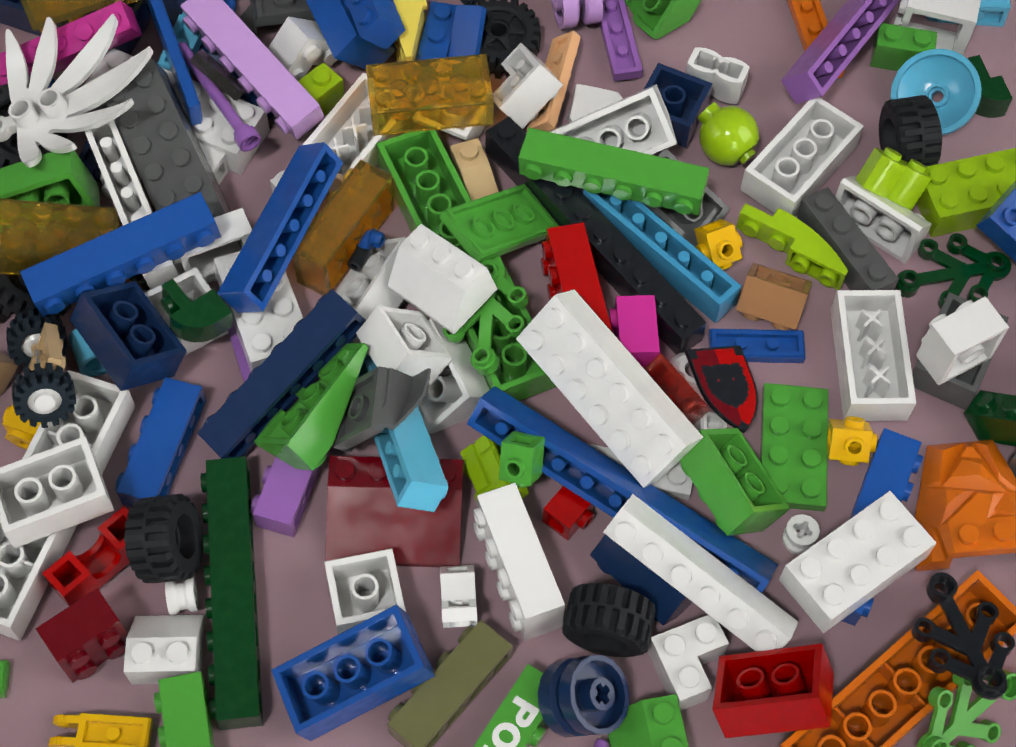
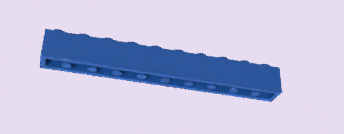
[467,386,778,593]

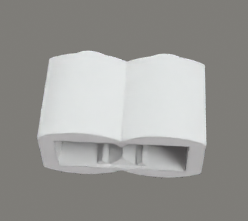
[686,47,750,104]

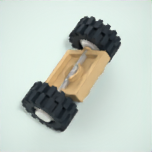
[6,309,76,428]

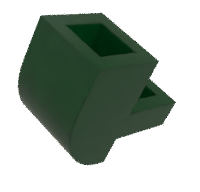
[160,279,232,342]

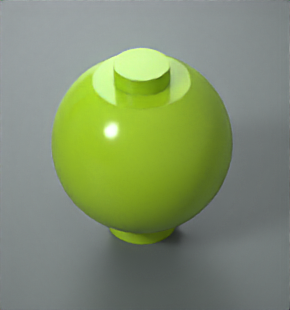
[698,102,759,166]

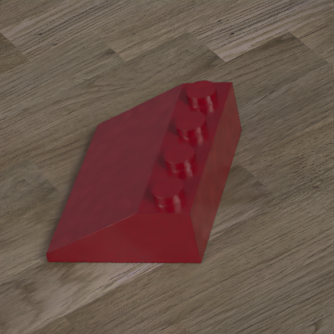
[325,455,464,567]

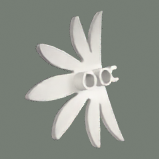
[0,14,153,168]

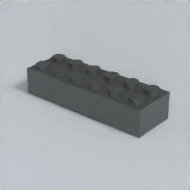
[106,60,231,218]

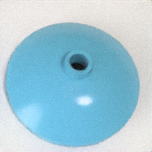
[891,49,982,136]

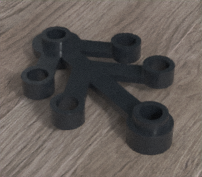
[912,572,1015,700]

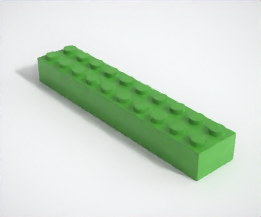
[376,124,556,401]

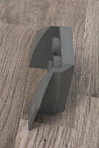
[240,0,315,39]
[333,366,431,452]

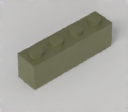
[387,620,513,747]

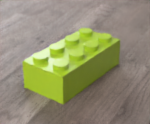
[916,148,1016,238]

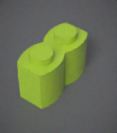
[856,147,932,210]

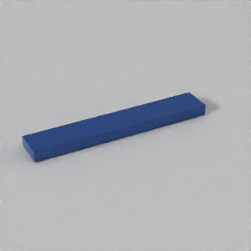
[146,0,203,126]

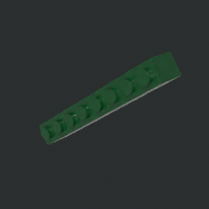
[200,456,264,730]

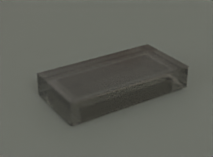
[190,49,246,101]

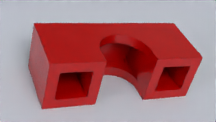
[42,506,129,606]

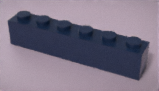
[197,289,366,459]

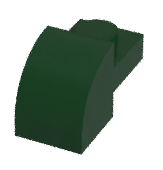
[968,55,1013,118]

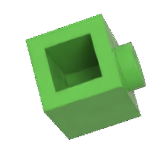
[499,431,545,487]

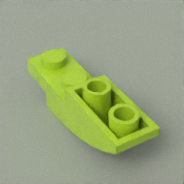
[736,203,848,290]

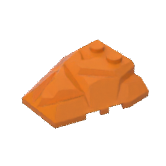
[915,440,1016,572]

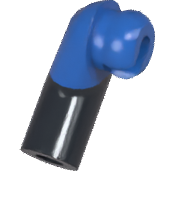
[347,229,385,271]

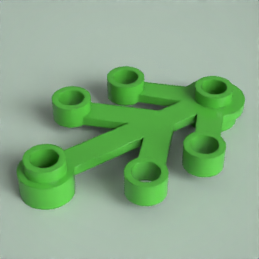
[443,259,529,376]
[916,669,1016,747]

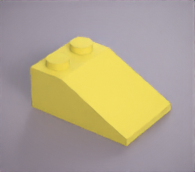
[393,0,427,92]

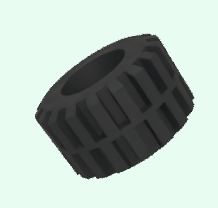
[879,95,942,166]
[124,494,203,583]
[562,583,656,657]

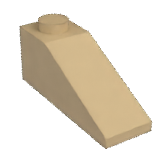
[450,138,499,201]

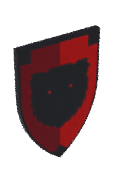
[685,345,757,433]

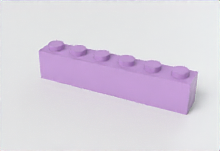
[180,0,325,140]

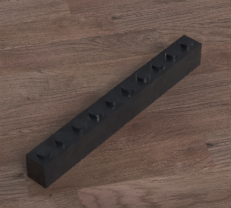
[485,116,707,355]

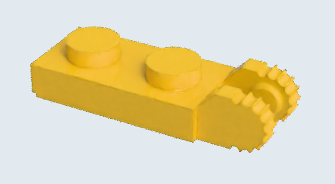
[48,713,154,747]

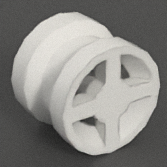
[782,514,820,555]
[165,577,199,615]

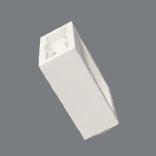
[893,0,981,55]
[173,208,252,284]

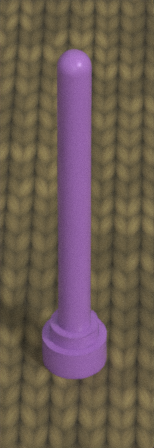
[178,42,261,152]

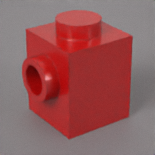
[542,486,595,541]

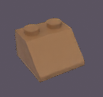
[736,262,812,331]

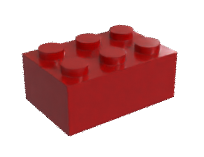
[712,643,834,738]

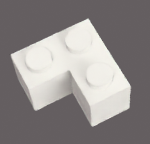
[268,16,338,81]
[493,43,563,129]
[647,614,729,711]

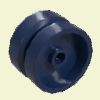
[538,655,629,737]

